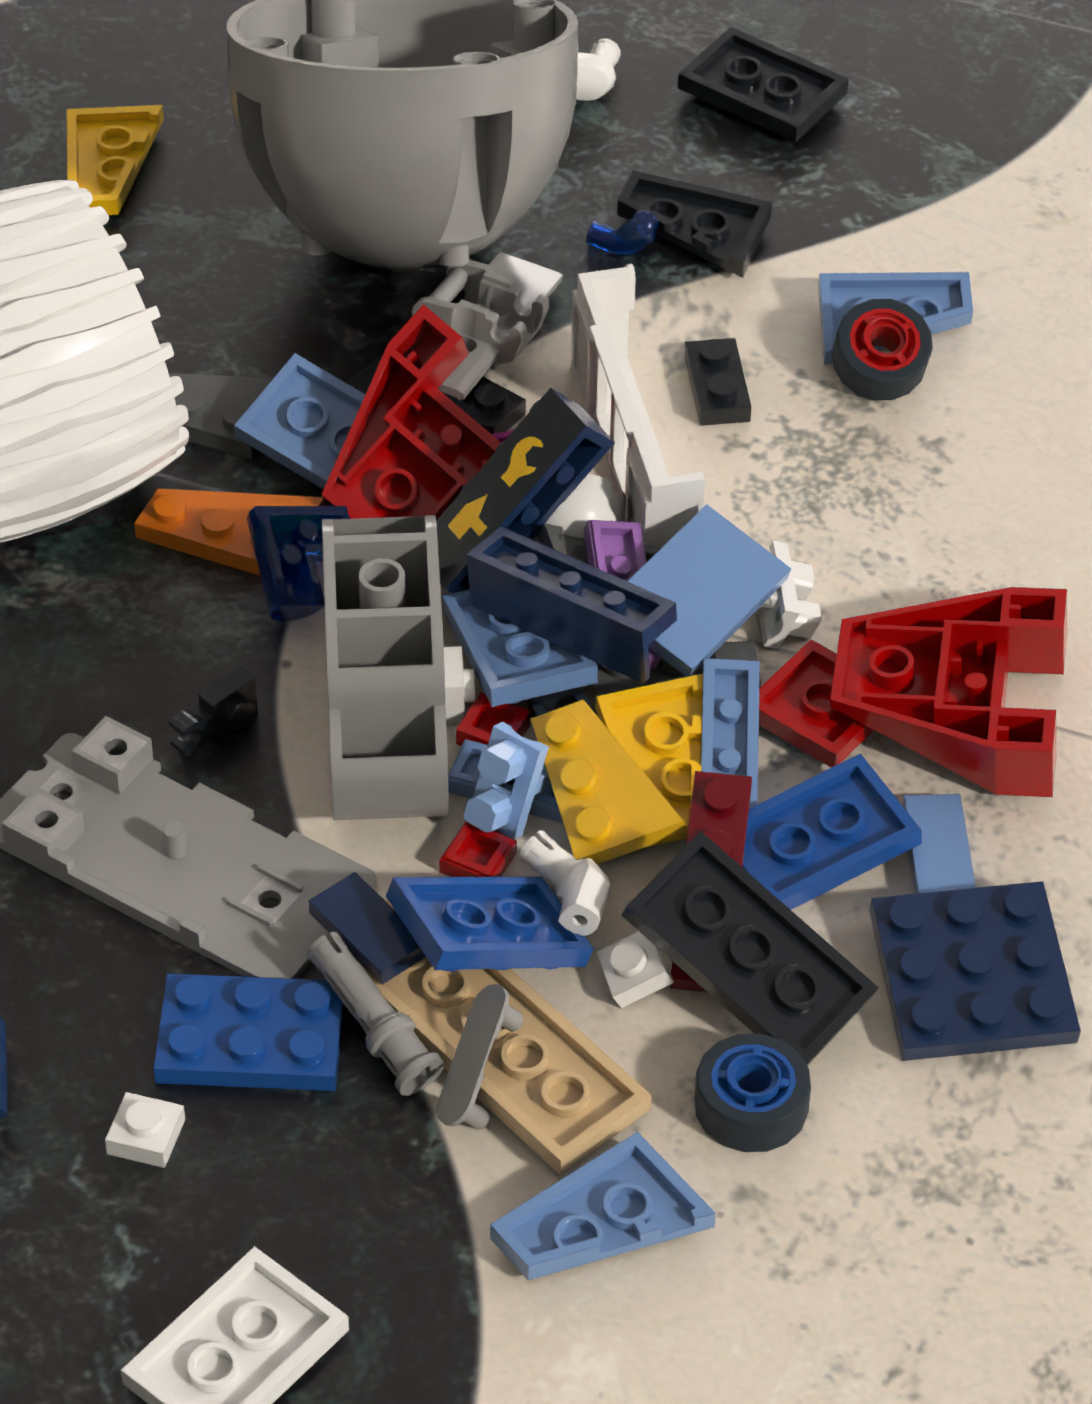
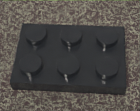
[677,27,849,142]

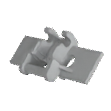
[412,252,563,400]

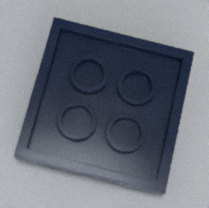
[869,881,1081,1061]

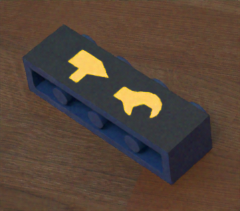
[436,387,615,593]

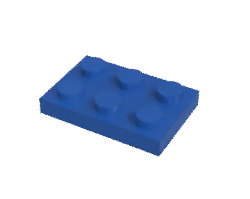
[743,753,922,910]
[386,876,594,972]
[154,974,344,1091]

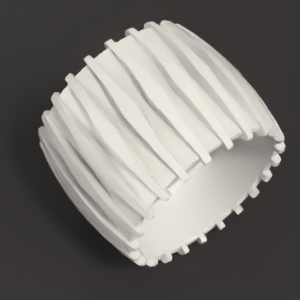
[0,180,189,542]

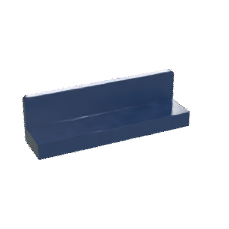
[466,526,677,683]

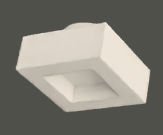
[444,646,475,725]
[597,931,674,1008]
[105,1092,185,1168]

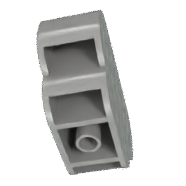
[322,515,449,820]

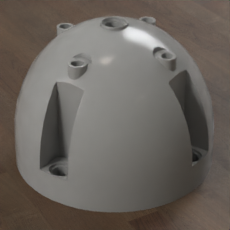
[226,0,578,272]

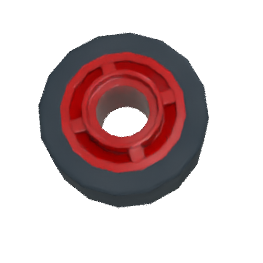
[832,299,933,400]

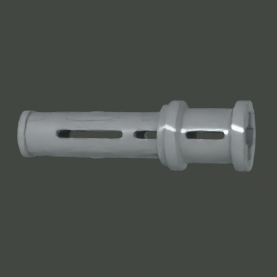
[307,932,445,1096]

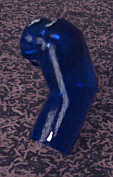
[586,210,659,257]

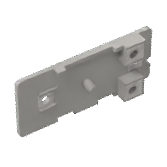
[0,716,377,979]

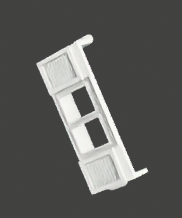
[571,264,705,548]

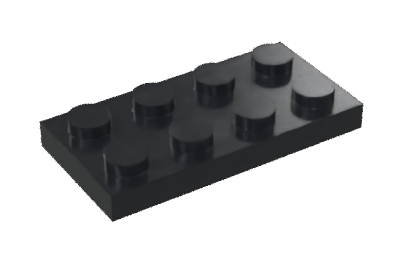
[621,831,879,1066]

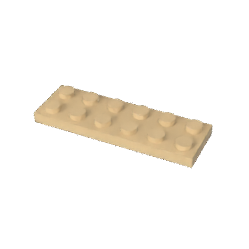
[328,900,652,1176]

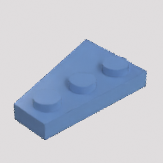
[490,1131,716,1281]

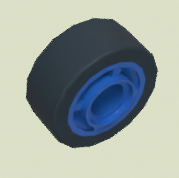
[694,1034,811,1152]

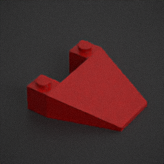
[321,304,501,521]
[830,587,1067,797]

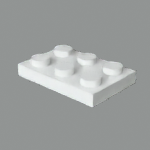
[121,1246,349,1404]

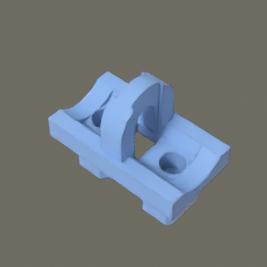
[463,722,549,839]

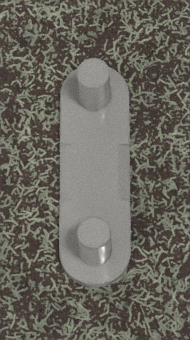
[436,984,523,1129]

